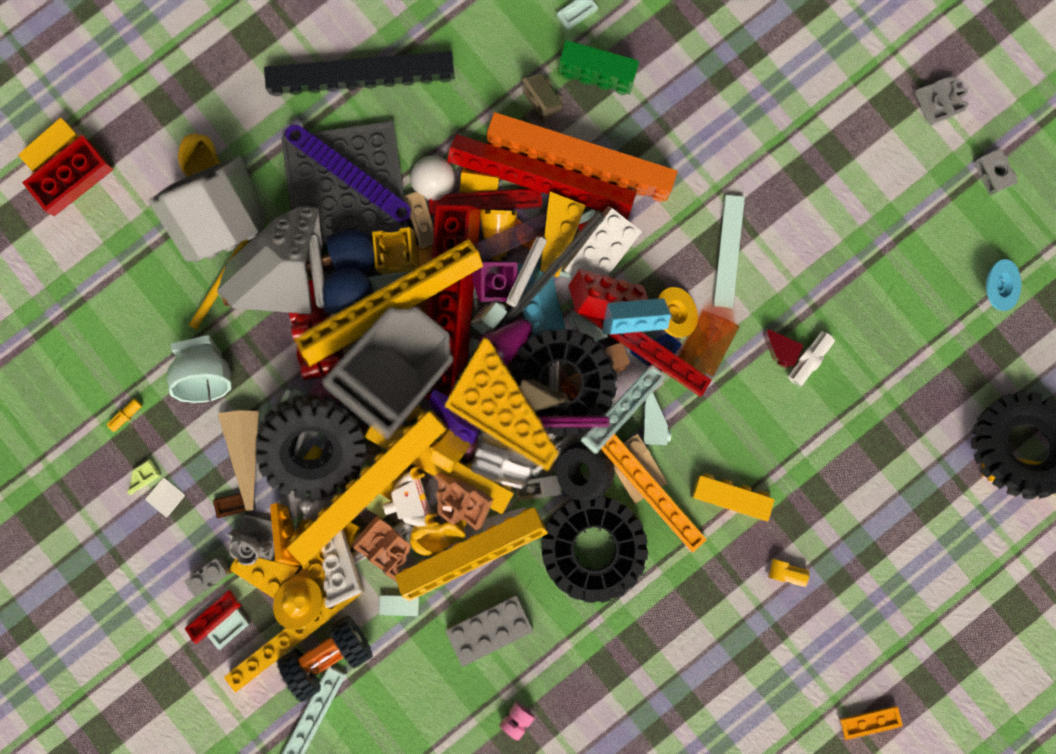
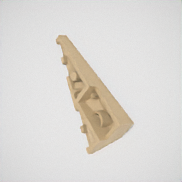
[218,410,259,511]

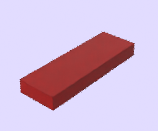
[184,590,241,644]

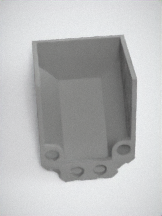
[217,207,324,314]

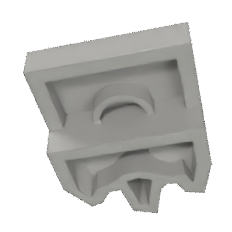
[915,77,969,126]

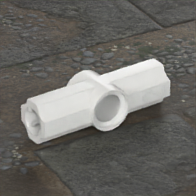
[787,331,835,387]

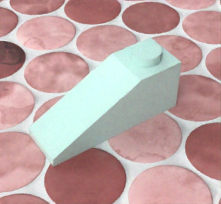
[642,392,671,446]

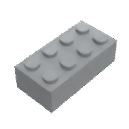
[445,594,533,667]

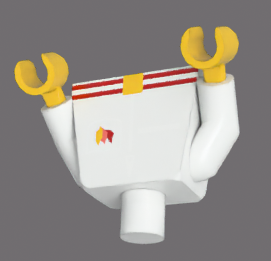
[383,466,438,526]

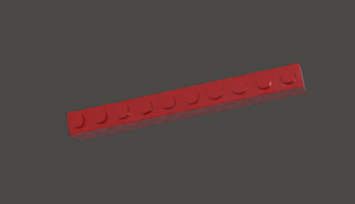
[447,134,637,220]

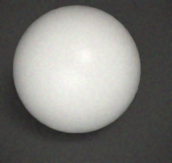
[410,155,456,200]

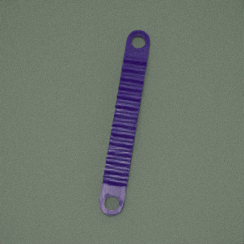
[285,125,412,223]

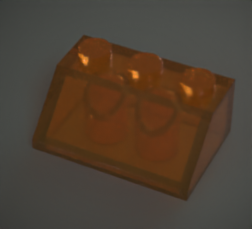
[678,311,740,378]

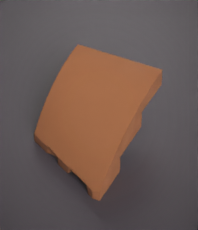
[435,473,494,530]
[351,516,411,582]

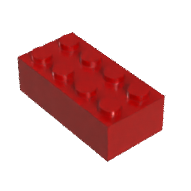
[22,135,114,217]
[568,269,649,320]

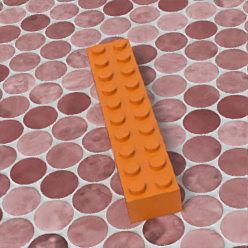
[487,112,678,202]

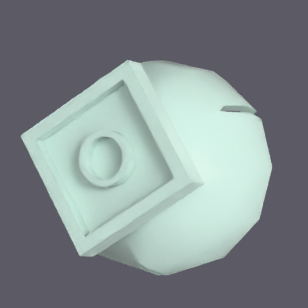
[167,335,232,403]

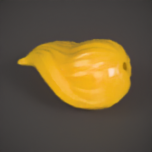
[178,133,221,177]
[409,522,466,556]

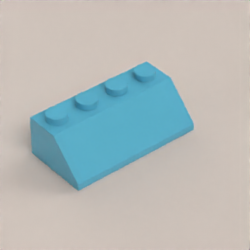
[517,261,566,339]

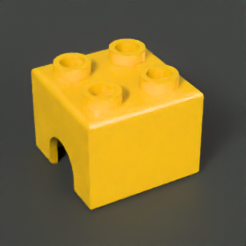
[372,227,419,275]

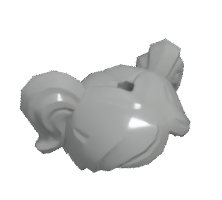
[300,491,343,522]
[227,529,272,565]

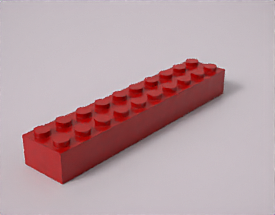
[423,205,481,399]

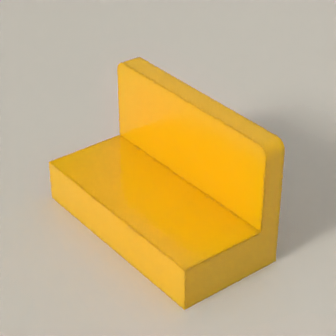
[460,167,499,193]

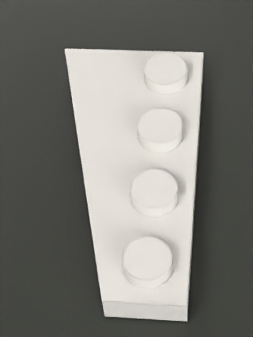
[322,529,363,608]

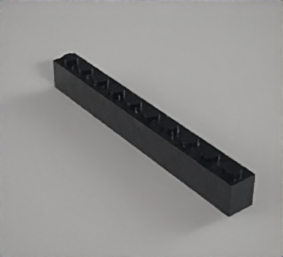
[264,51,455,96]

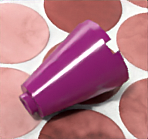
[478,319,532,367]

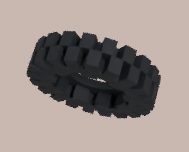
[971,391,1056,499]

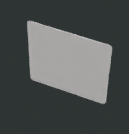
[145,478,185,517]

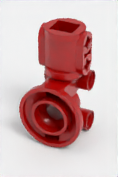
[288,280,351,381]

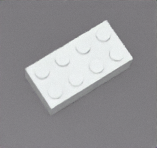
[562,206,642,278]

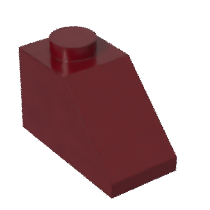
[763,329,803,369]

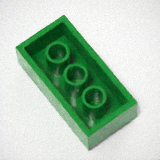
[559,40,640,95]

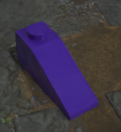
[429,390,482,444]

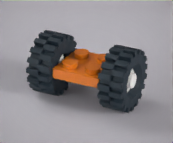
[276,615,373,702]

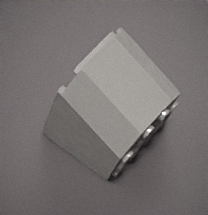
[148,155,267,262]
[323,308,452,440]

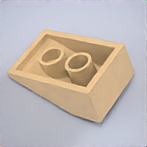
[614,434,667,504]

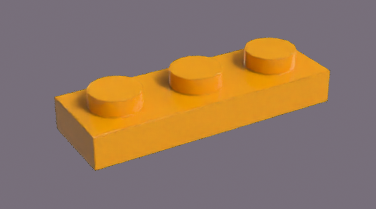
[839,705,903,740]

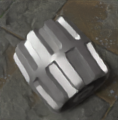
[471,430,534,488]

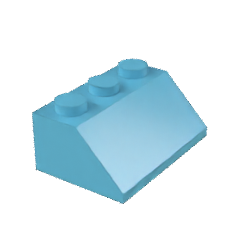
[602,298,671,334]

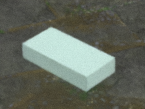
[557,0,598,31]
[379,595,420,616]
[207,609,251,650]

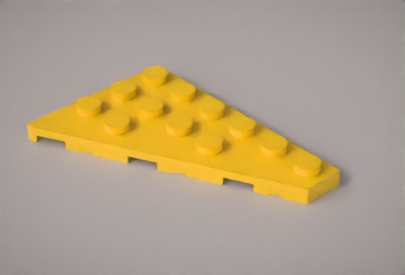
[445,338,559,470]

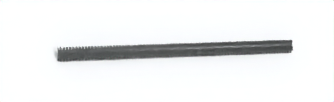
[468,211,606,359]

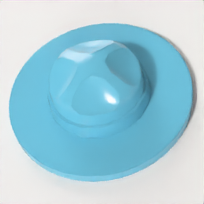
[986,259,1021,311]

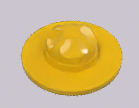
[657,287,698,338]
[273,577,323,630]

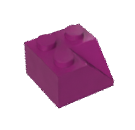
[472,262,517,302]

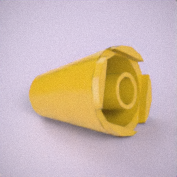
[480,210,517,261]

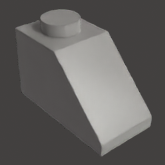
[516,475,561,501]

